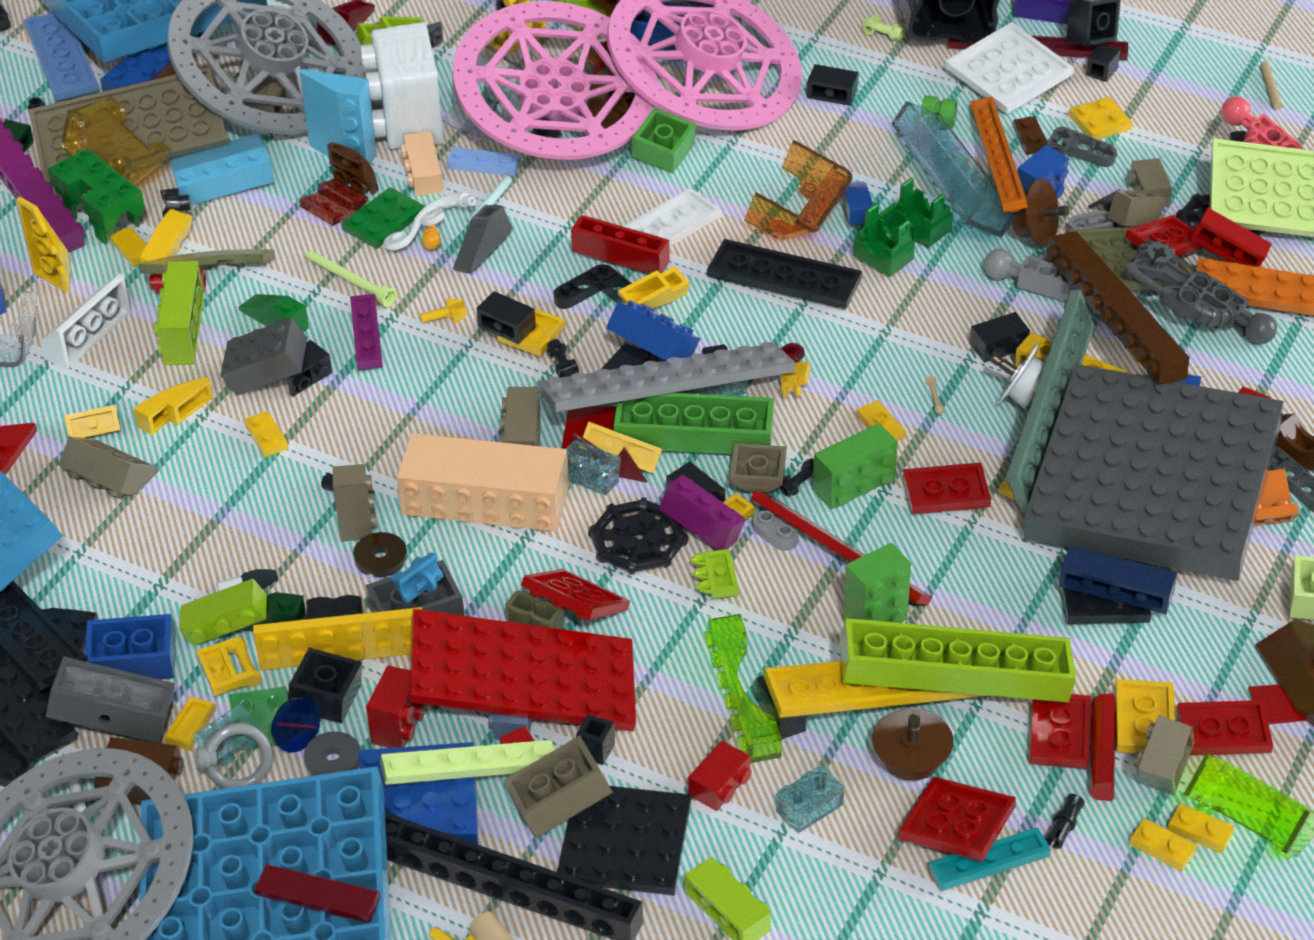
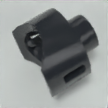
[160,188,191,217]

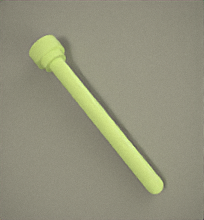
[306,251,397,307]

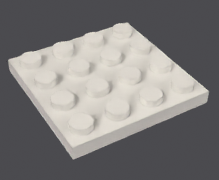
[945,22,1074,114]

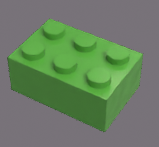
[813,423,898,510]
[843,542,911,623]

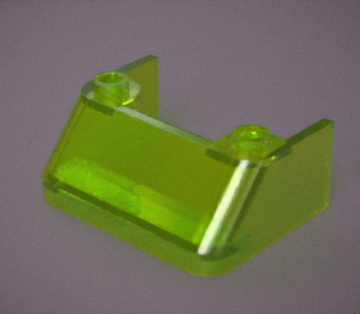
[1183,753,1314,859]

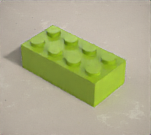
[154,261,204,365]

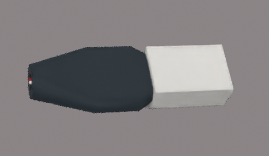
[216,569,278,591]

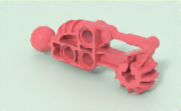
[1221,96,1303,149]

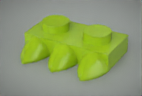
[689,549,739,599]

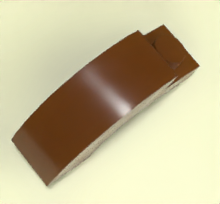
[1275,413,1314,471]

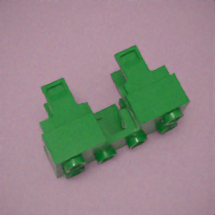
[47,148,145,245]
[853,177,953,277]

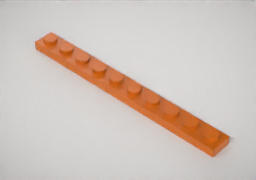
[970,96,1028,212]

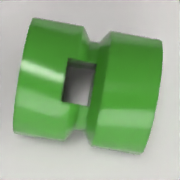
[919,95,958,130]

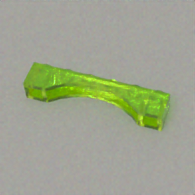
[704,614,782,763]

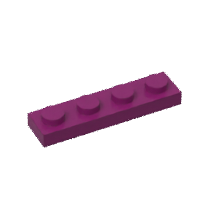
[350,294,383,370]

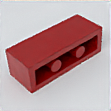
[1190,207,1272,267]

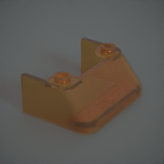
[744,140,853,240]

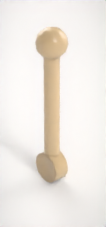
[926,376,944,414]

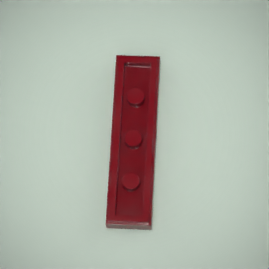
[254,864,381,923]

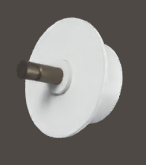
[991,343,1045,409]

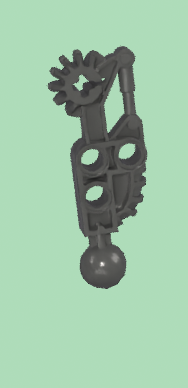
[1123,239,1277,344]

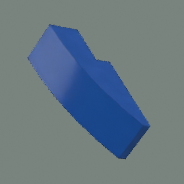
[839,181,873,225]

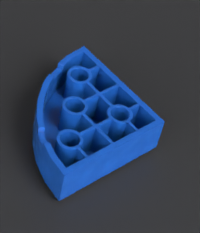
[357,742,479,845]

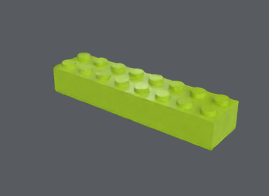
[840,618,1076,702]

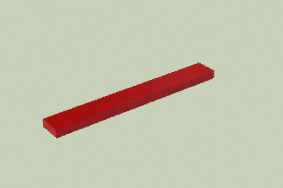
[751,490,932,605]

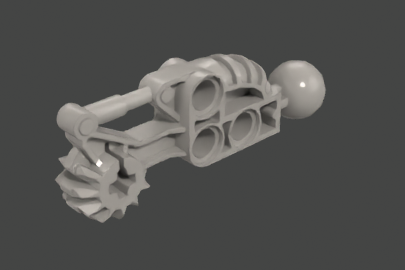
[983,249,1142,302]

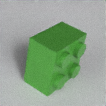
[632,107,696,174]

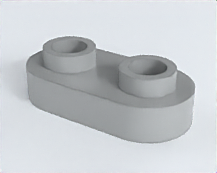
[1068,210,1115,230]
[753,510,798,551]

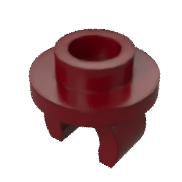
[781,343,805,363]

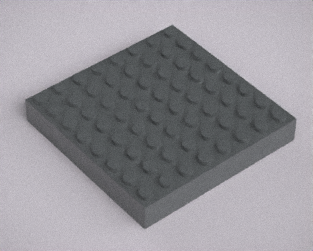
[1024,364,1284,581]

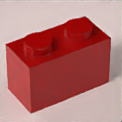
[688,741,752,811]

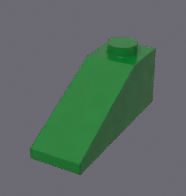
[238,294,309,332]

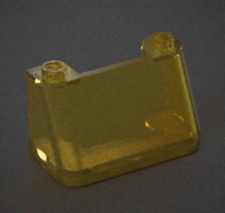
[62,96,171,186]

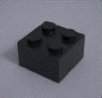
[1066,0,1121,46]
[288,647,362,724]

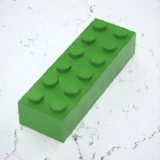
[614,393,774,455]

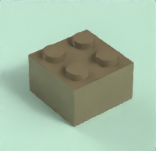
[1135,715,1194,796]

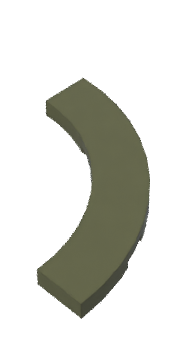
[140,249,275,274]

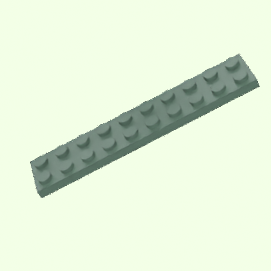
[1006,290,1094,513]

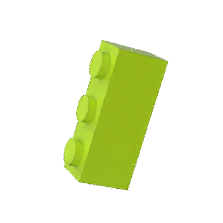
[179,579,267,646]
[684,856,771,940]

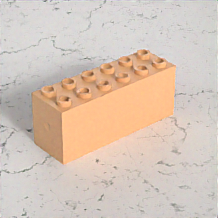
[397,433,569,532]

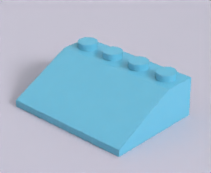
[300,69,377,164]
[168,133,275,205]

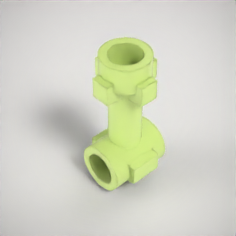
[862,14,905,41]

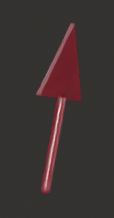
[572,432,648,483]

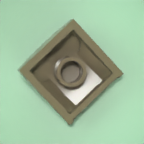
[729,443,787,492]

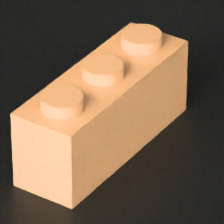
[400,131,443,196]

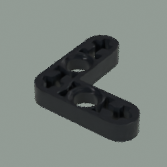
[553,264,632,309]

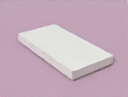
[623,188,722,247]

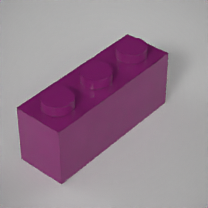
[659,475,746,550]

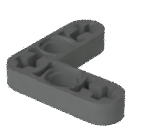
[1046,127,1117,167]

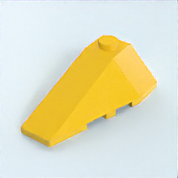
[16,196,71,293]

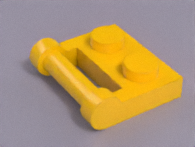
[196,637,262,696]

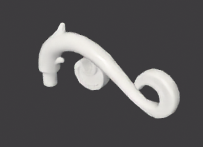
[383,193,476,251]

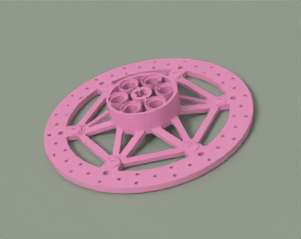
[607,0,802,131]
[452,1,658,160]

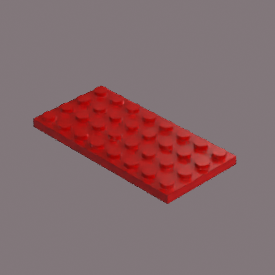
[409,609,636,732]

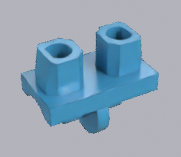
[391,552,444,603]

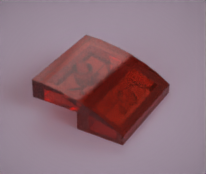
[299,178,368,226]

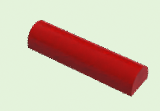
[1090,694,1116,801]

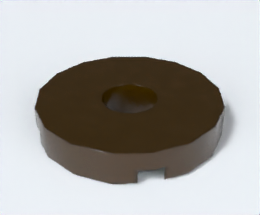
[353,532,408,577]

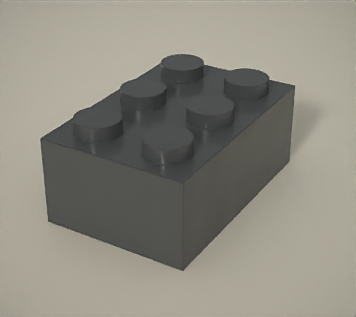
[220,317,307,395]
[366,560,464,616]

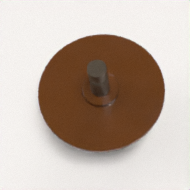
[1010,178,1069,246]
[872,708,954,781]

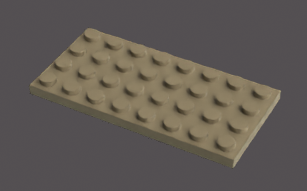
[29,67,229,184]

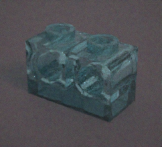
[566,439,621,496]
[193,703,259,767]
[776,765,844,834]

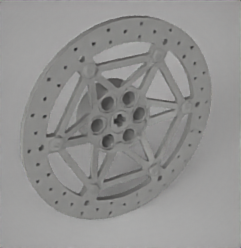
[167,0,366,135]
[0,748,193,940]

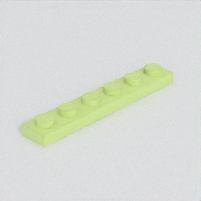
[380,740,554,785]

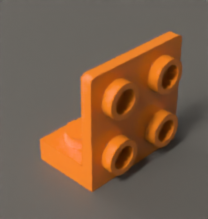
[1254,469,1299,526]

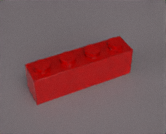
[571,215,670,274]

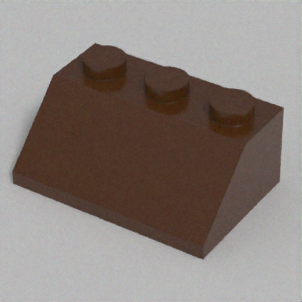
[587,66,635,129]

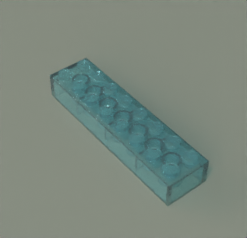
[891,101,1018,238]

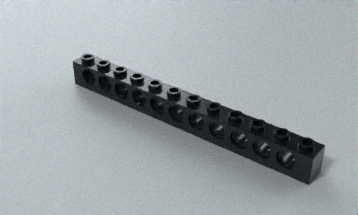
[385,813,644,940]

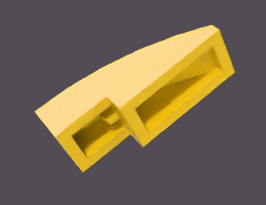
[139,209,193,263]
[618,266,690,308]
[133,377,213,435]

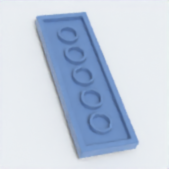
[23,13,99,101]

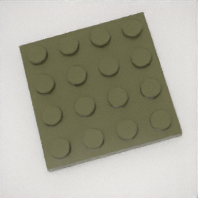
[1067,227,1194,291]

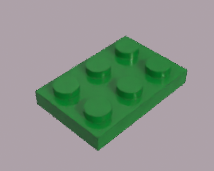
[341,187,425,249]

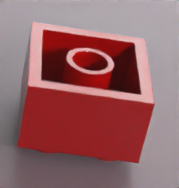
[366,665,426,748]

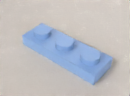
[446,147,520,176]

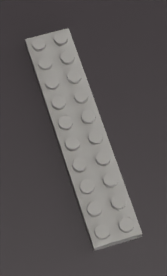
[538,342,795,412]

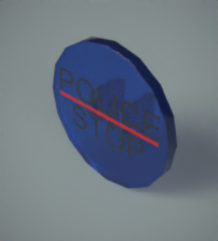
[271,697,321,753]

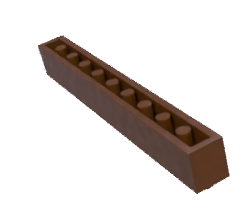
[1046,231,1190,385]

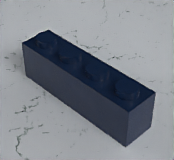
[1059,546,1177,615]

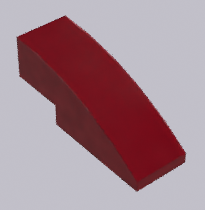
[316,0,375,45]

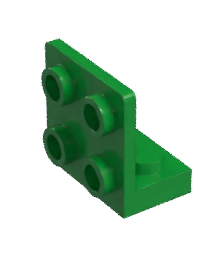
[229,687,293,751]

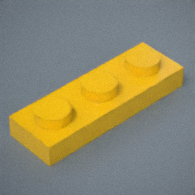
[580,422,662,473]

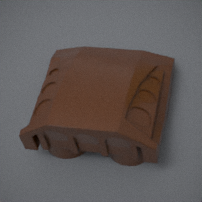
[327,142,379,195]

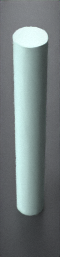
[470,176,512,220]

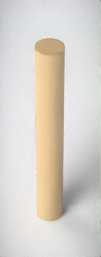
[1260,61,1283,110]

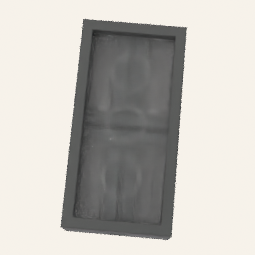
[46,657,175,743]

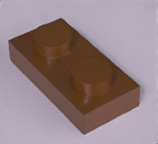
[1013,116,1047,155]

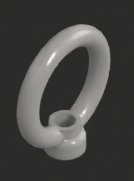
[196,723,273,789]

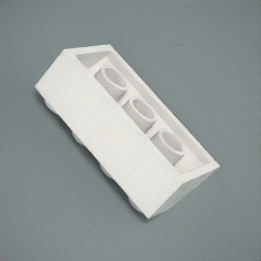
[40,274,131,369]

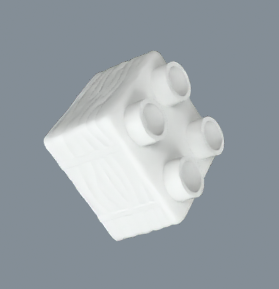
[360,22,444,149]

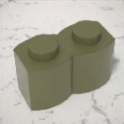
[505,591,564,629]

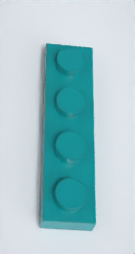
[929,827,1051,891]

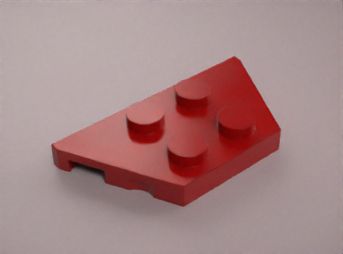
[0,423,37,476]

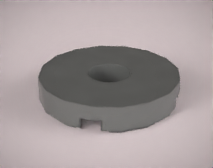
[304,731,361,776]

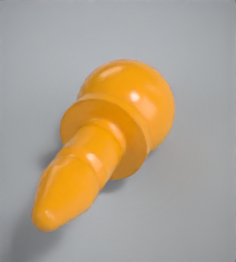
[422,224,441,250]

